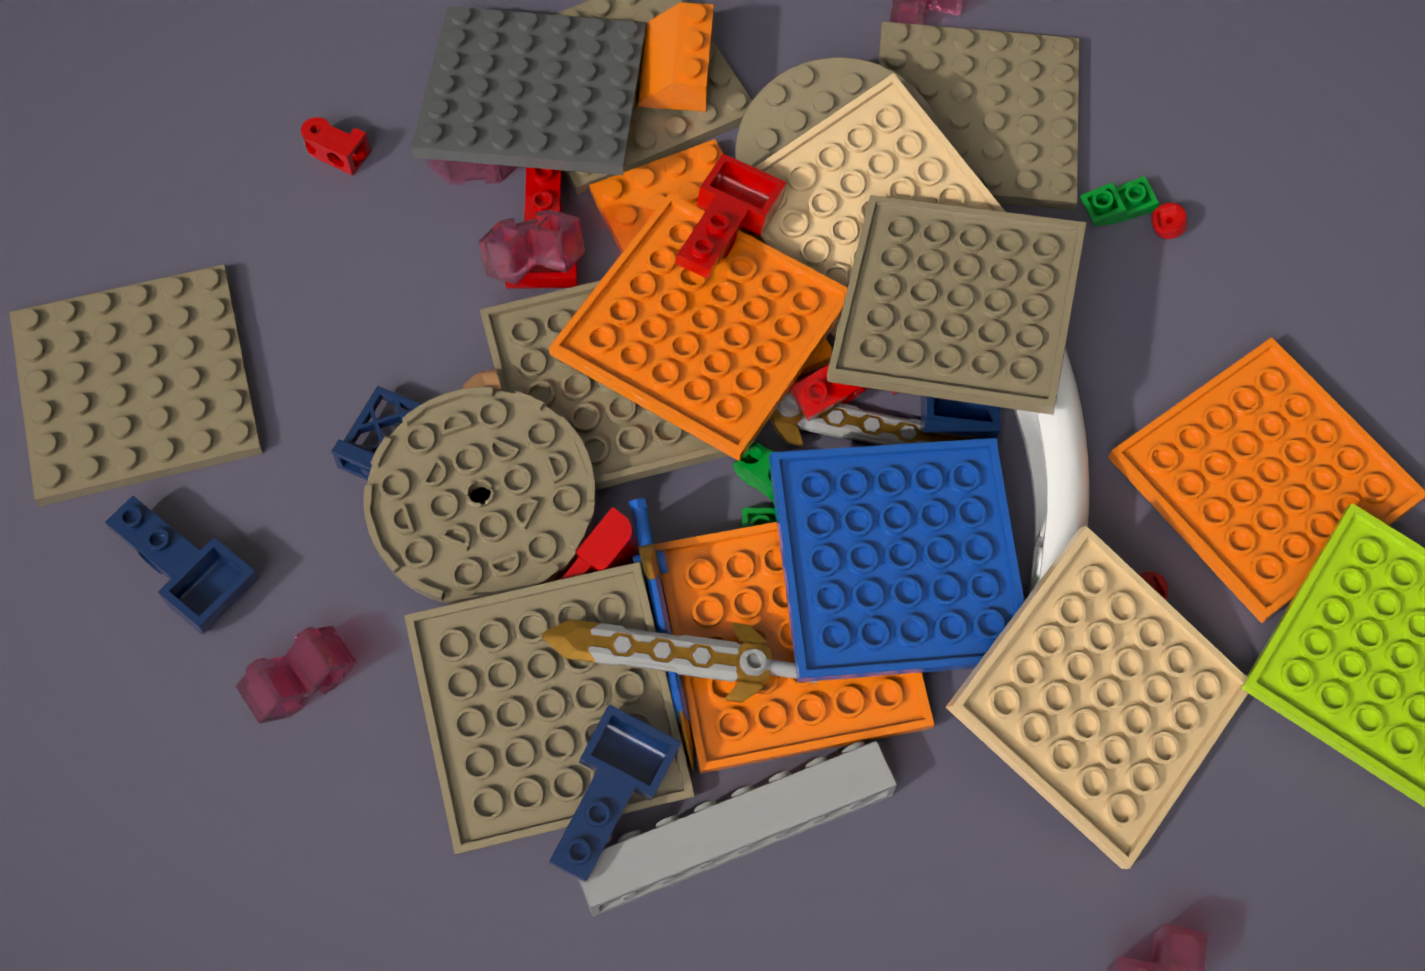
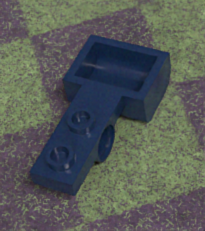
[920,396,1001,440]
[105,496,259,634]
[549,704,681,883]

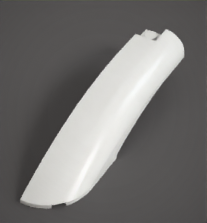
[1014,348,1089,595]

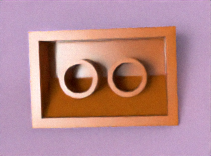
[638,2,714,112]

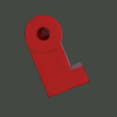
[301,117,372,176]

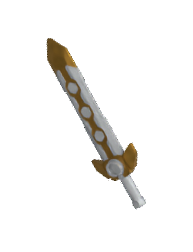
[770,378,970,446]
[542,619,818,703]

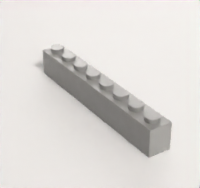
[578,741,897,917]

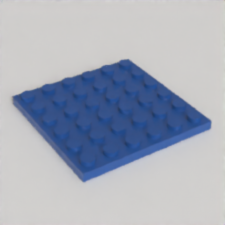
[769,438,1024,682]

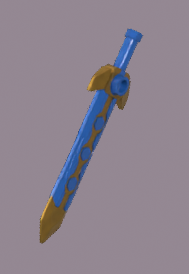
[629,498,694,769]

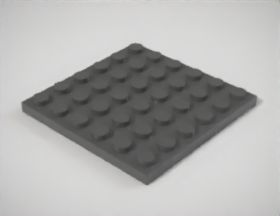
[411,6,646,175]

